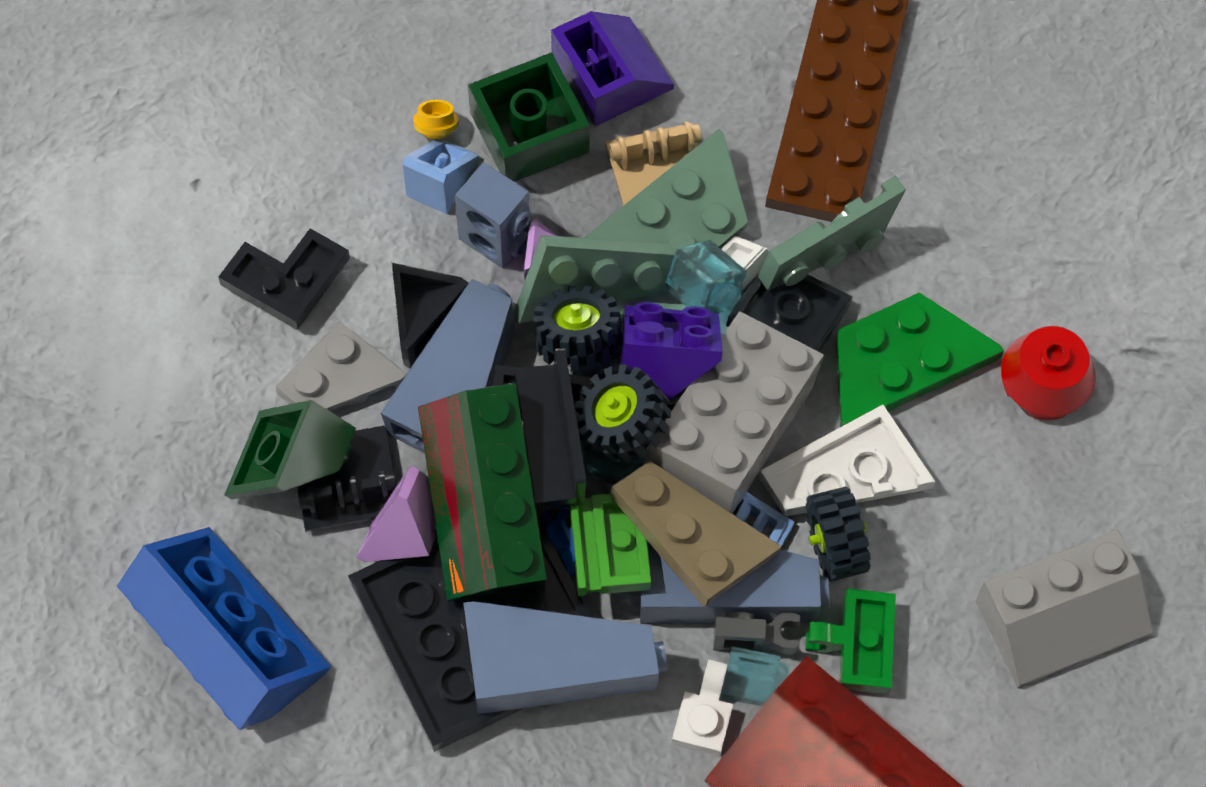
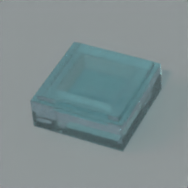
[722,647,781,708]

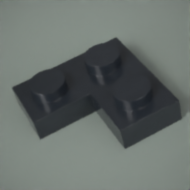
[218,228,350,330]

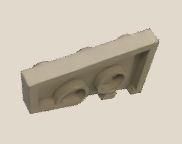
[609,461,782,607]

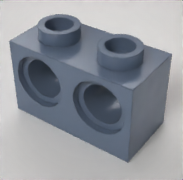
[455,162,531,269]

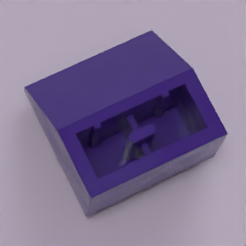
[551,11,674,127]

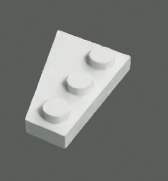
[759,405,935,516]

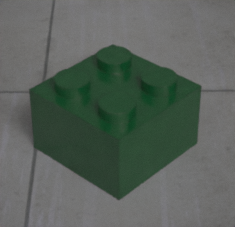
[468,52,590,182]

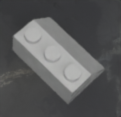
[976,530,1153,688]

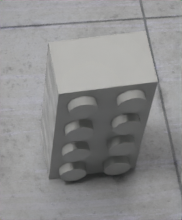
[644,311,824,514]

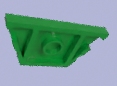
[836,292,1004,427]

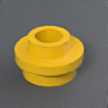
[413,100,459,139]

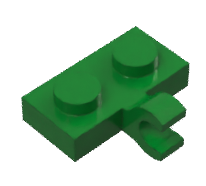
[805,588,896,694]

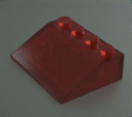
[705,656,963,787]

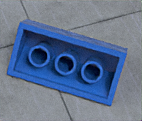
[117,527,331,730]

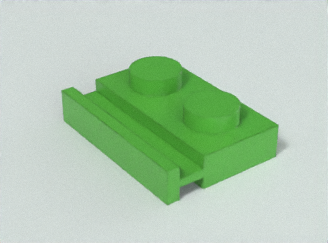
[570,493,651,596]

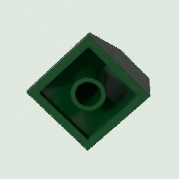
[224,400,356,500]

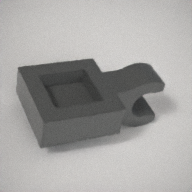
[713,612,800,654]

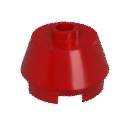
[1001,326,1096,420]

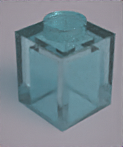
[665,240,747,313]

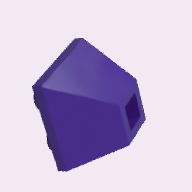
[620,302,723,400]

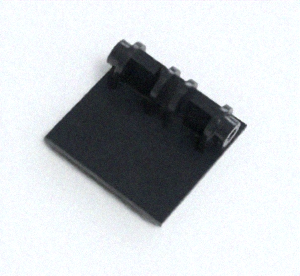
[297,425,396,532]

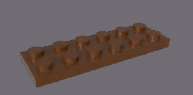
[765,0,909,222]

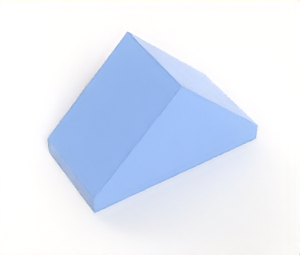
[402,139,479,214]

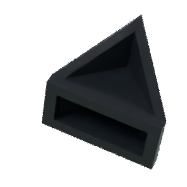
[392,263,469,369]

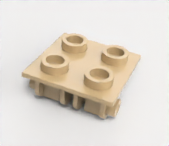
[605,121,702,206]

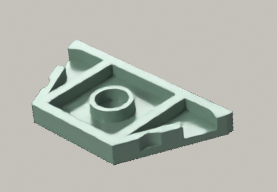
[585,129,748,284]

